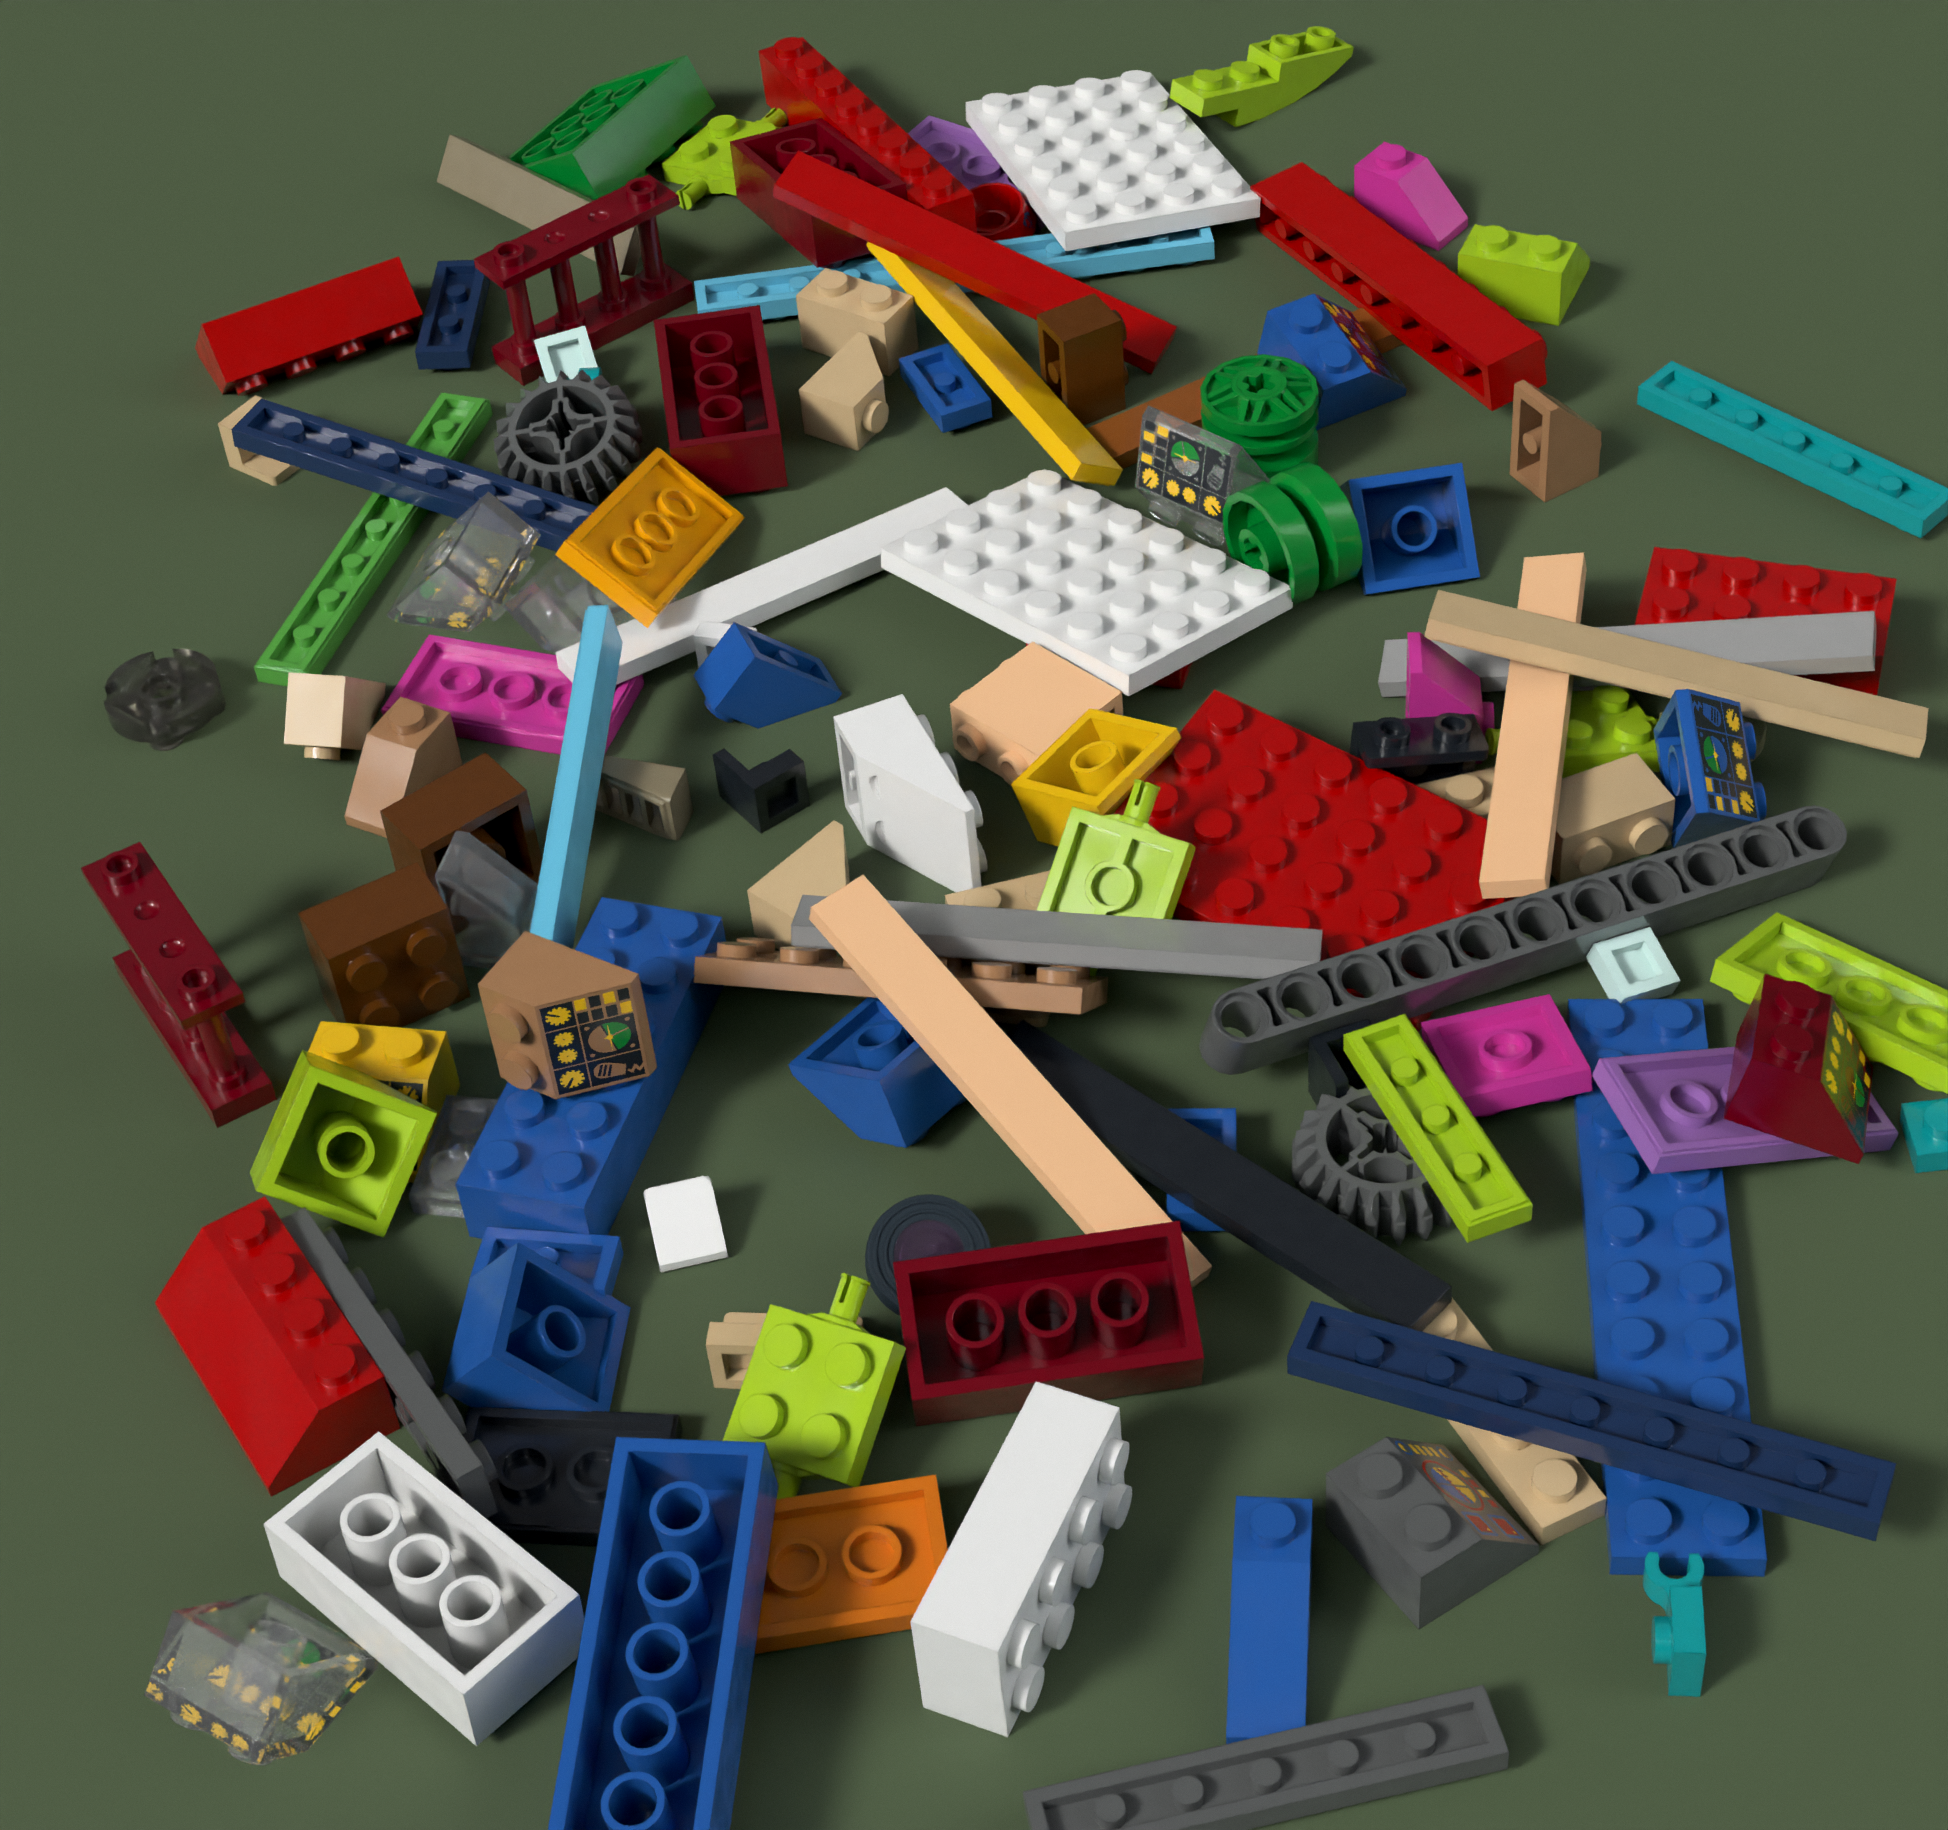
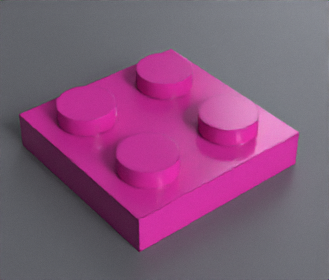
[1421,994,1592,1117]

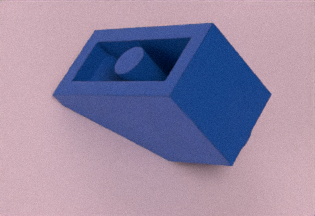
[693,622,842,729]

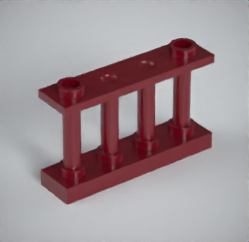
[474,174,695,386]
[81,842,277,1128]

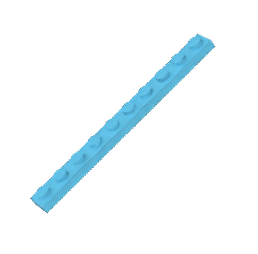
[694,226,1215,320]

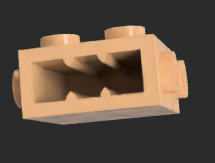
[950,642,1123,785]

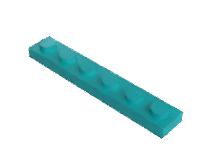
[1637,361,1948,538]

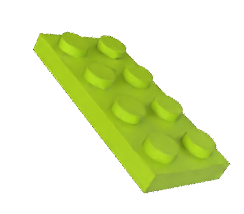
[1710,912,1948,1094]

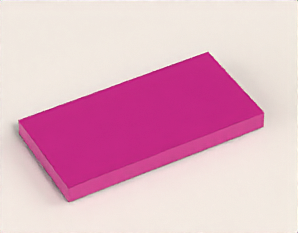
[381,634,644,755]

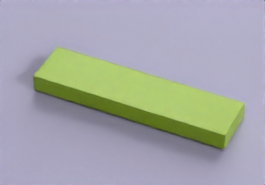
[1343,1014,1533,1243]

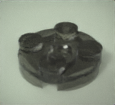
[103,649,226,751]

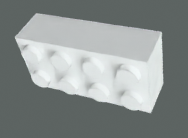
[911,1381,1132,1737]
[264,1431,584,1746]

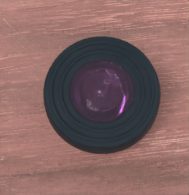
[865,1194,991,1316]

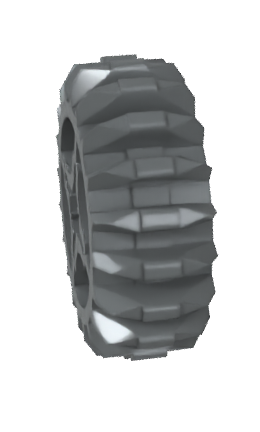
[493,370,643,506]
[1292,1085,1452,1247]

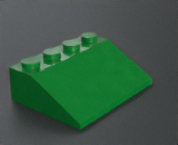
[508,55,716,200]

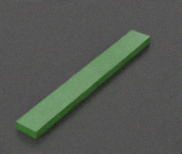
[254,393,493,687]

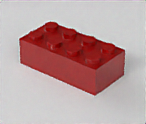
[1635,547,1897,696]

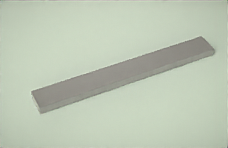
[1378,611,1877,697]
[791,895,1322,979]

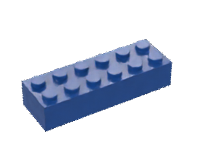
[456,897,726,1239]
[548,1437,778,1830]

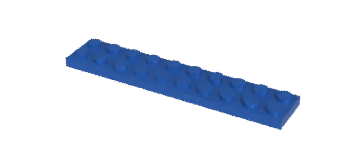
[1567,999,1767,1577]

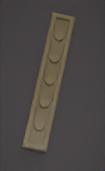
[437,134,641,276]

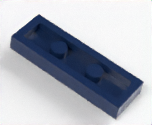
[415,260,491,371]

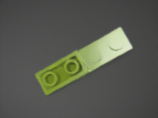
[1169,26,1354,127]

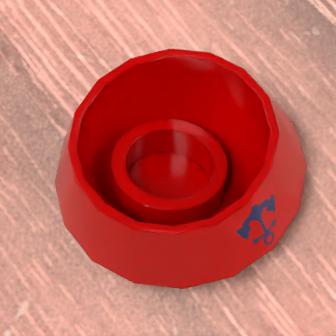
[970,182,1037,241]

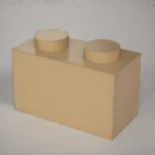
[796,268,918,376]
[1551,753,1676,884]

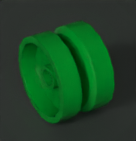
[1223,462,1363,606]

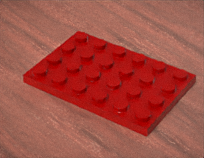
[1114,689,1515,1033]

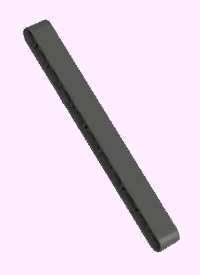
[1199,805,1847,1075]

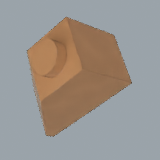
[1509,380,1602,502]
[344,697,463,838]

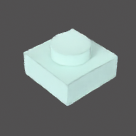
[534,326,598,383]
[1586,927,1681,1004]

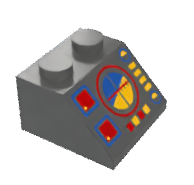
[1326,1437,1539,1629]

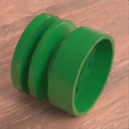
[1200,354,1319,496]

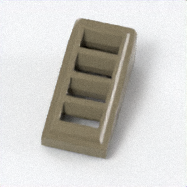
[596,755,693,841]

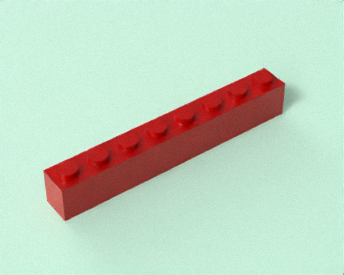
[758,37,977,233]
[1250,162,1548,411]

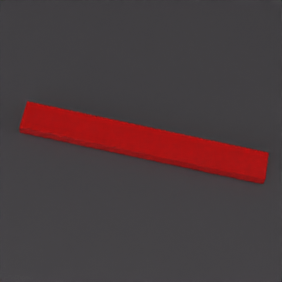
[773,150,1177,374]

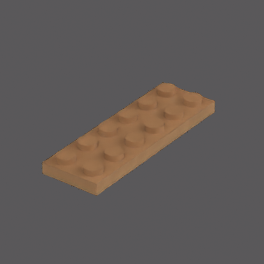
[694,937,1108,1015]

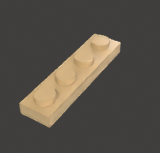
[1422,1298,1607,1546]

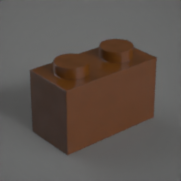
[1037,293,1129,426]

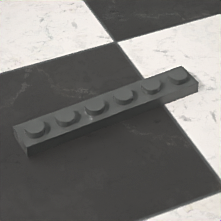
[281,1207,498,1518]
[1023,1685,1509,1830]

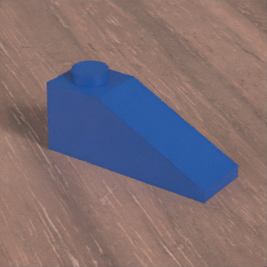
[1226,1496,1313,1744]

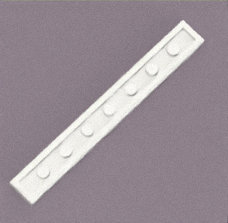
[556,487,968,685]

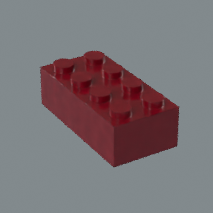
[730,118,907,268]
[654,305,788,496]
[893,1221,1204,1426]

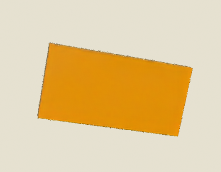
[555,447,745,628]

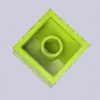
[1457,224,1590,326]
[250,1050,437,1238]

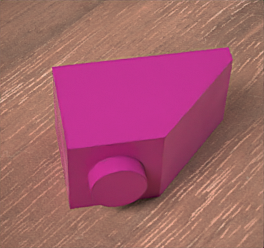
[1354,141,1468,251]
[1405,632,1494,764]

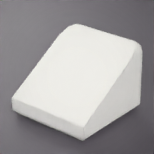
[644,1176,728,1272]

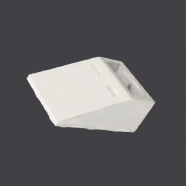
[833,694,988,892]

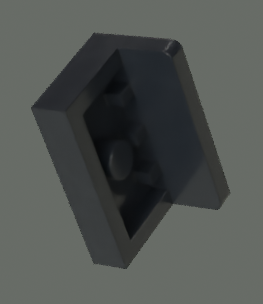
[1349,713,1489,785]

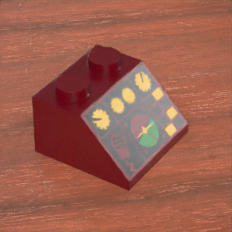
[1723,974,1873,1164]

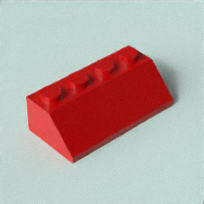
[195,256,423,396]
[155,1196,400,1497]

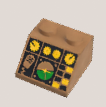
[478,931,657,1099]

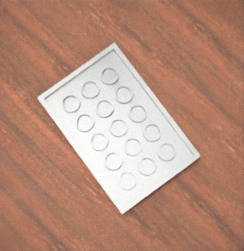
[966,70,1261,251]
[880,469,1293,696]

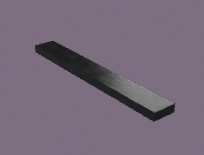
[1006,1020,1452,1331]

